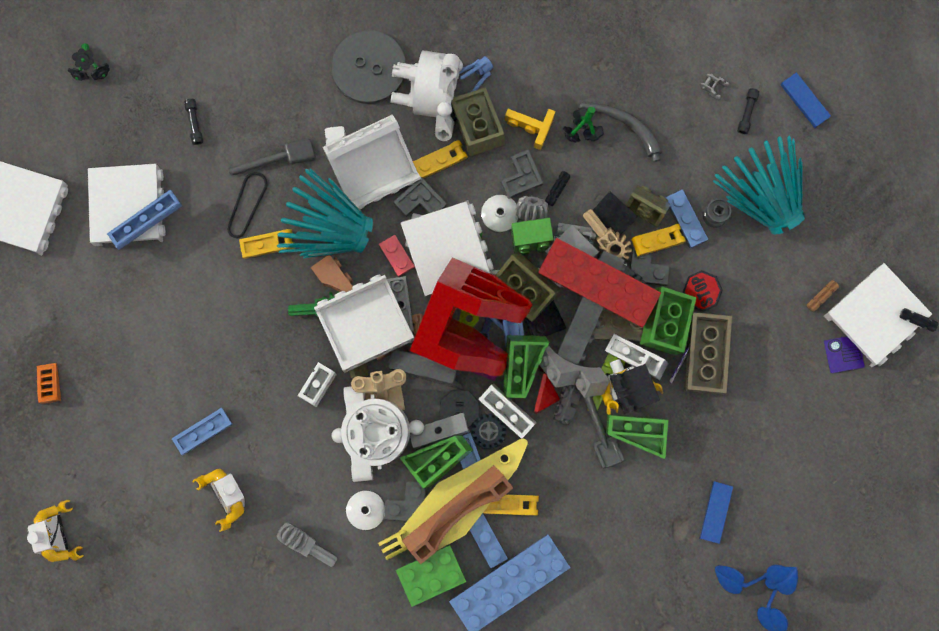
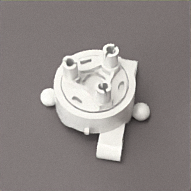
[391,50,463,141]
[332,386,424,482]

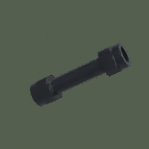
[737,88,760,134]
[184,99,203,145]

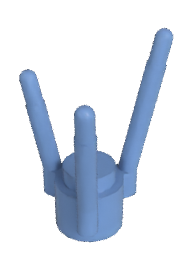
[459,56,493,92]

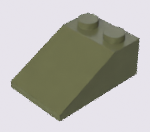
[451,87,505,156]
[626,186,671,227]

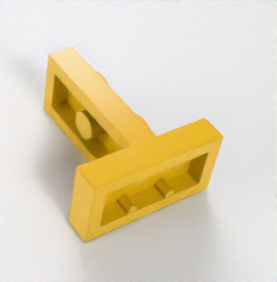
[505,109,556,150]

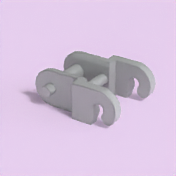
[700,74,729,99]

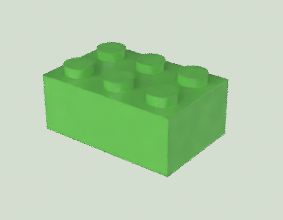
[640,286,696,355]
[396,545,466,607]

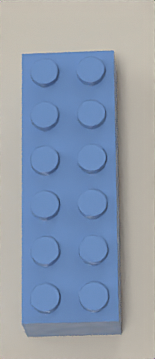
[449,534,570,631]

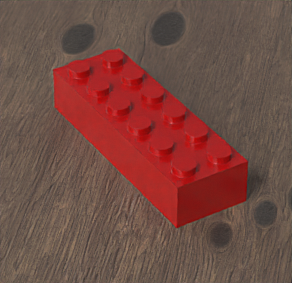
[538,238,661,328]

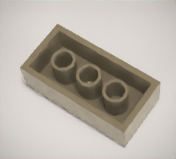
[684,312,732,396]

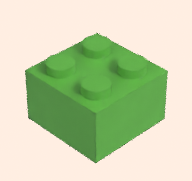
[511,218,553,255]

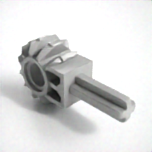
[277,523,337,567]

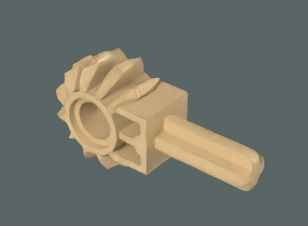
[583,209,632,259]

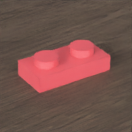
[379,235,415,277]

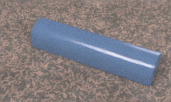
[107,189,182,250]

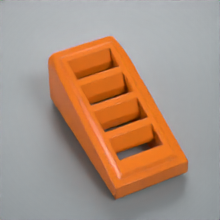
[37,363,61,404]

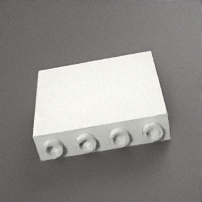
[323,115,421,209]
[0,161,68,255]
[88,164,166,246]
[401,200,494,296]
[824,263,932,367]
[314,275,414,373]

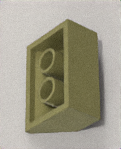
[495,252,562,321]

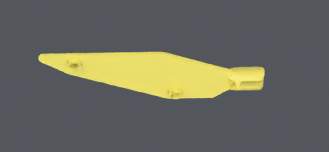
[378,438,528,560]

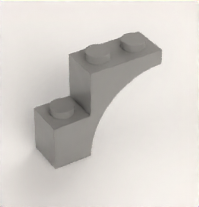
[540,346,610,398]

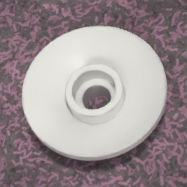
[481,195,519,232]
[346,491,385,530]

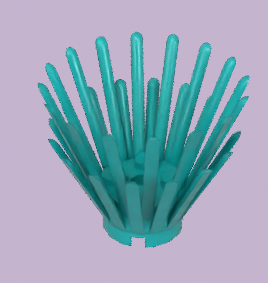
[713,135,805,235]
[277,168,373,258]

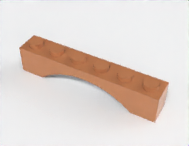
[311,255,396,362]
[402,465,513,565]

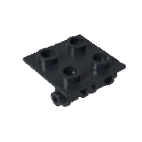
[593,191,638,237]
[525,300,567,336]
[610,364,660,414]

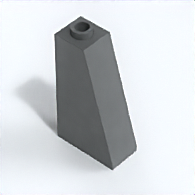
[388,350,469,390]

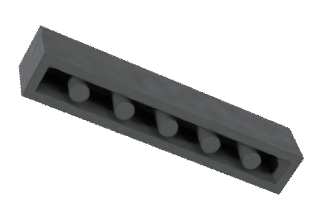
[556,251,626,365]

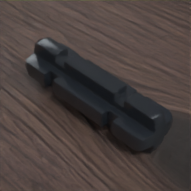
[545,171,570,206]
[899,308,939,332]

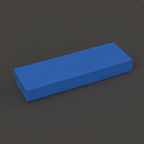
[781,72,831,128]
[699,482,733,544]

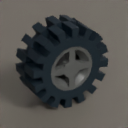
[471,414,506,449]

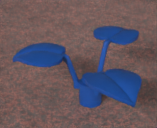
[715,565,798,631]

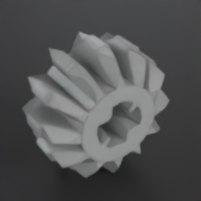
[516,195,548,221]

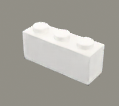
[478,384,537,439]

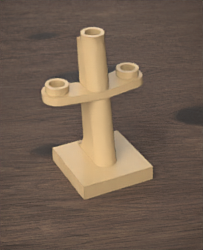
[351,369,406,411]

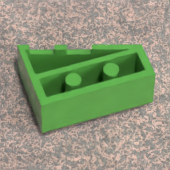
[503,335,549,398]
[606,414,668,459]
[400,435,473,489]

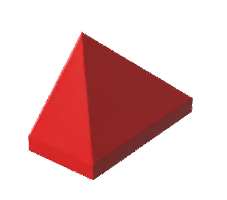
[533,374,560,414]

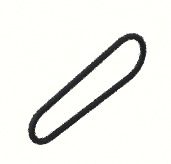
[227,172,268,238]

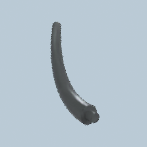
[579,103,662,162]

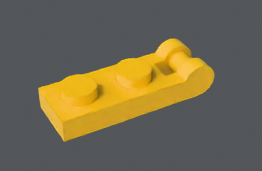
[413,140,468,179]
[631,224,686,257]
[239,229,295,259]
[484,495,539,516]

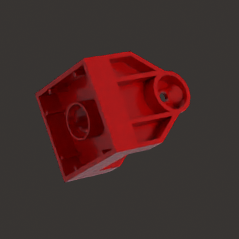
[410,257,532,376]

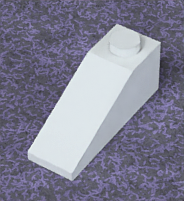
[605,334,669,380]

